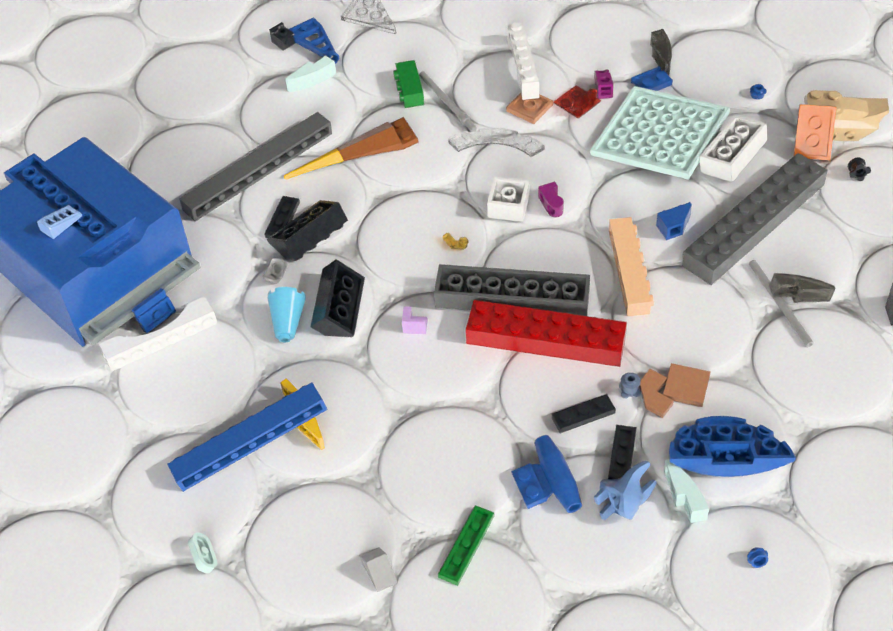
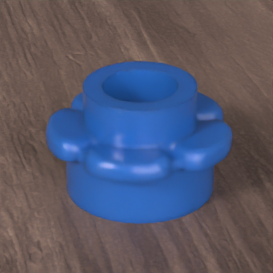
[750,84,767,100]
[747,547,768,568]

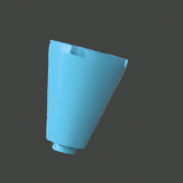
[267,287,306,343]

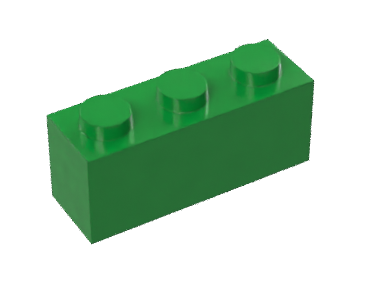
[393,60,424,108]

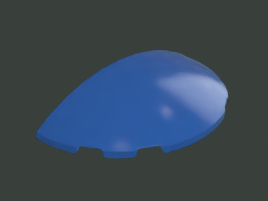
[669,416,796,477]

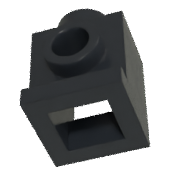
[269,22,295,51]

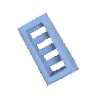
[37,205,82,239]

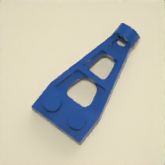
[289,17,339,64]

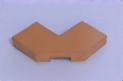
[639,369,674,418]

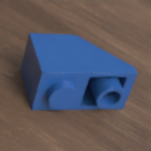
[656,202,692,240]

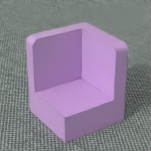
[402,306,428,334]

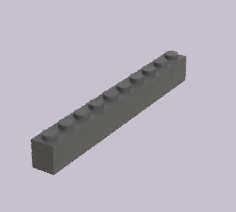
[179,112,332,221]

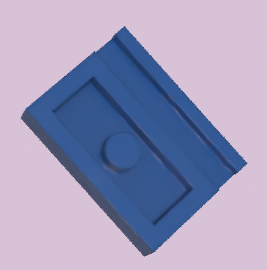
[631,66,673,91]
[131,288,176,333]

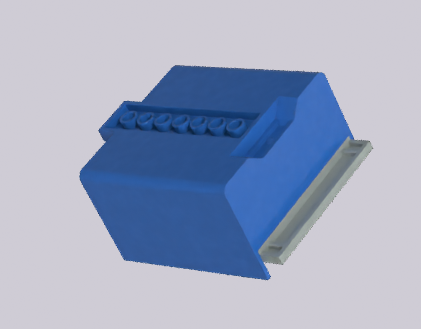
[0,137,201,347]

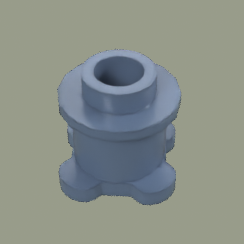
[619,373,641,399]

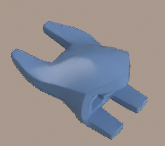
[594,461,657,520]

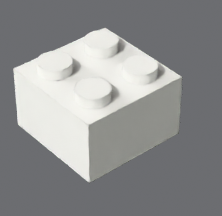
[487,177,529,222]

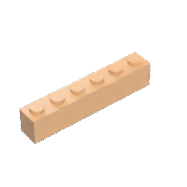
[609,217,654,316]

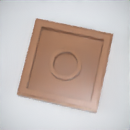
[506,93,553,124]
[663,363,711,407]

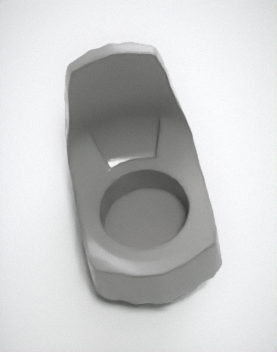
[263,257,288,284]

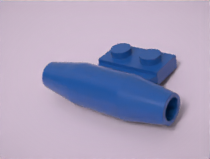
[511,435,582,513]

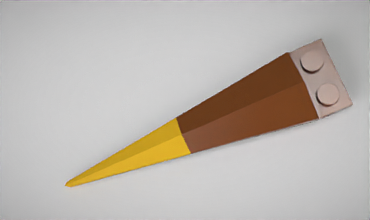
[284,117,419,179]

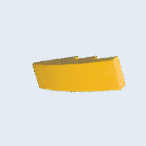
[280,378,325,450]

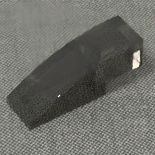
[650,29,672,76]
[769,273,836,303]

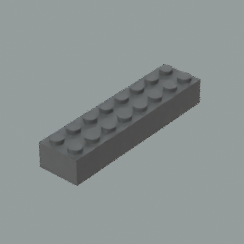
[434,264,590,316]

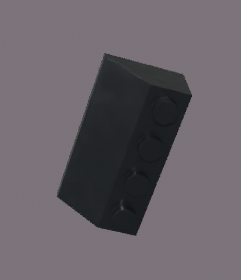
[267,200,348,261]
[310,259,365,337]

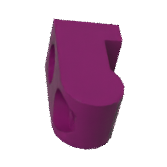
[594,69,613,99]
[538,181,564,217]

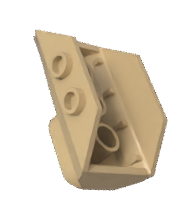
[804,90,889,141]

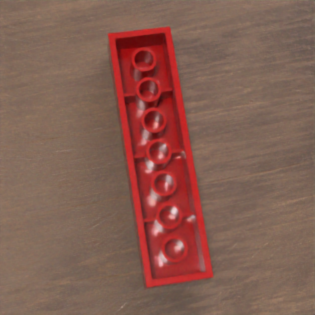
[466,300,627,367]

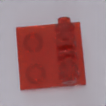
[553,85,601,119]

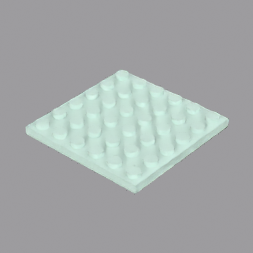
[590,86,730,180]

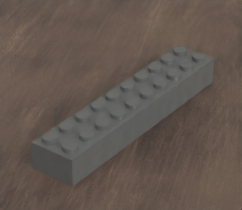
[682,153,828,285]

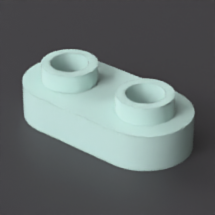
[188,533,217,573]

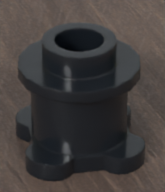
[847,157,871,181]

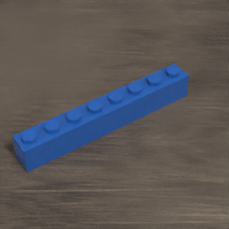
[167,382,328,492]

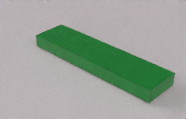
[438,505,495,586]

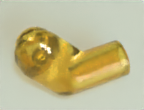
[443,233,469,250]

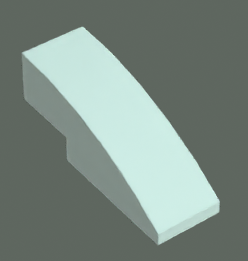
[285,56,336,92]
[664,459,709,523]

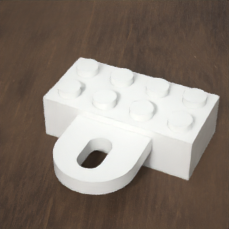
[699,115,767,182]

